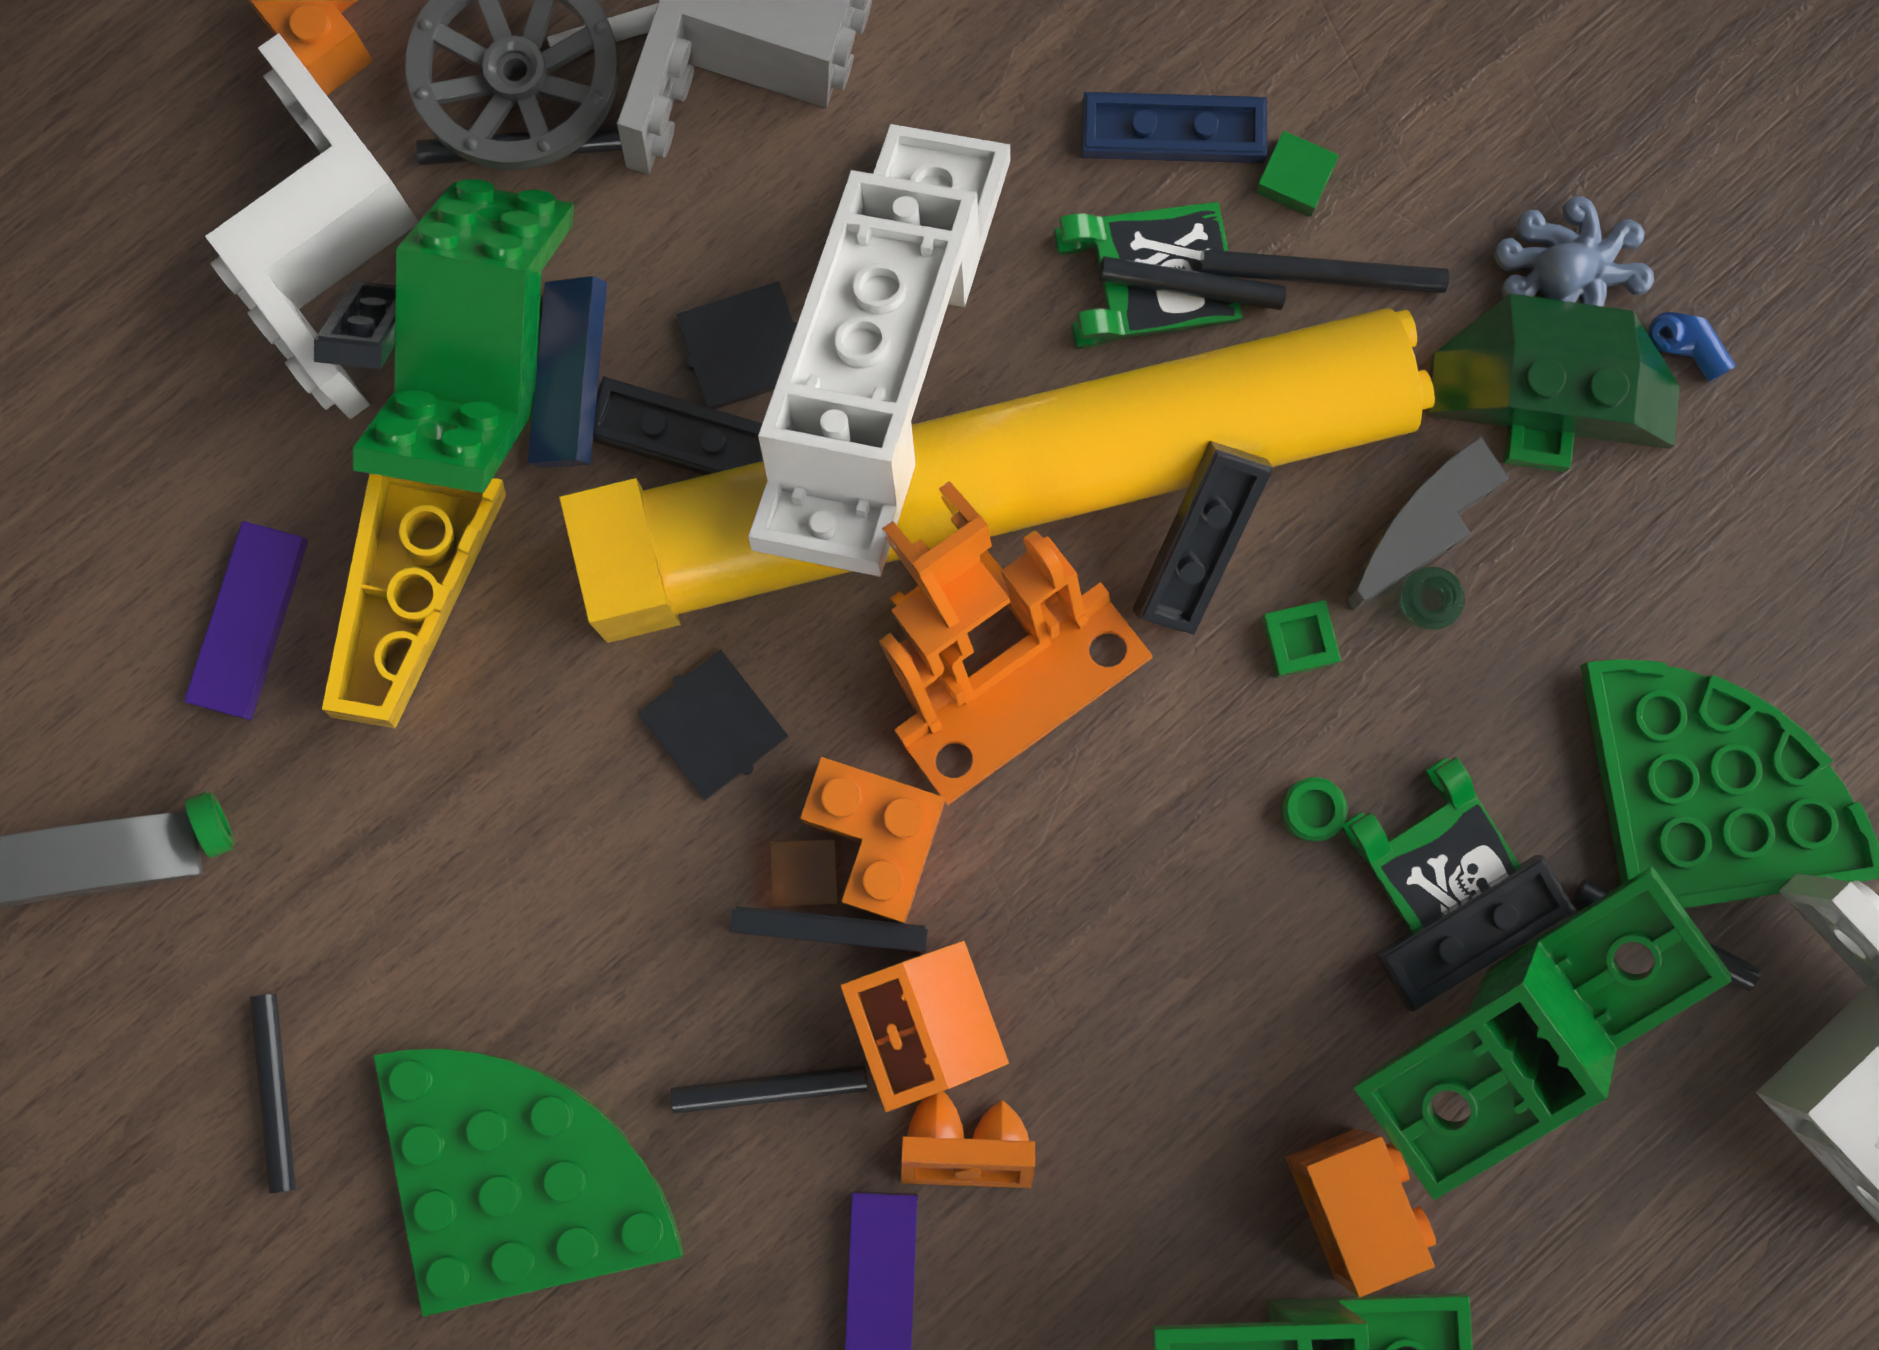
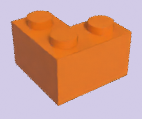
[247,0,373,96]
[800,757,945,923]

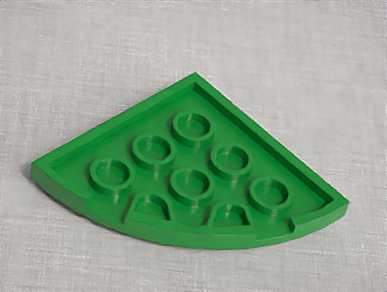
[1580,659,1879,908]
[373,1048,684,1317]

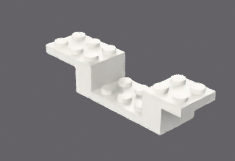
[748,124,1010,577]

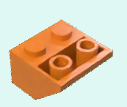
[840,941,1009,1112]

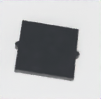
[676,281,798,409]
[638,649,789,801]

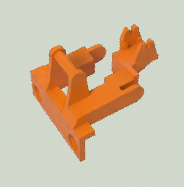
[879,481,1152,806]

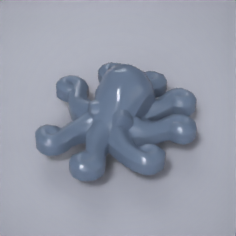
[1494,196,1654,306]

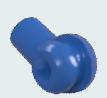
[1648,312,1736,383]

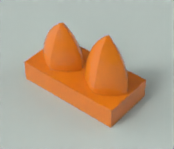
[901,1091,1035,1188]

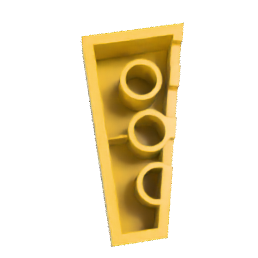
[322,473,506,729]

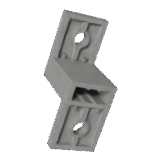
[617,0,872,175]

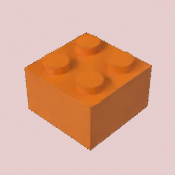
[1285,1128,1436,1298]

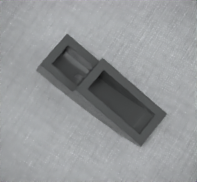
[1346,437,1509,611]
[0,811,203,908]

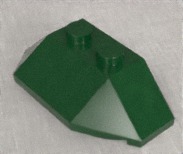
[1426,293,1680,449]

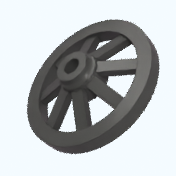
[405,0,620,170]

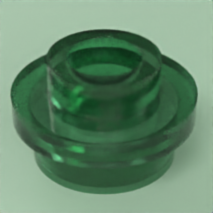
[1400,567,1465,630]

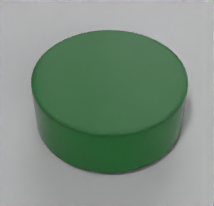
[1280,777,1347,842]
[184,791,235,859]

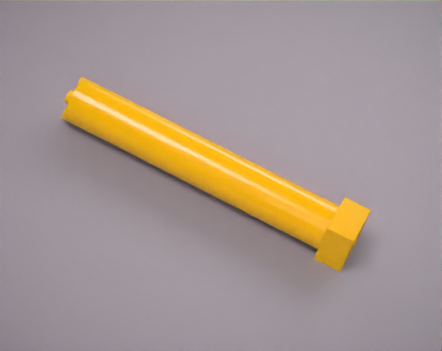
[559,308,1435,643]

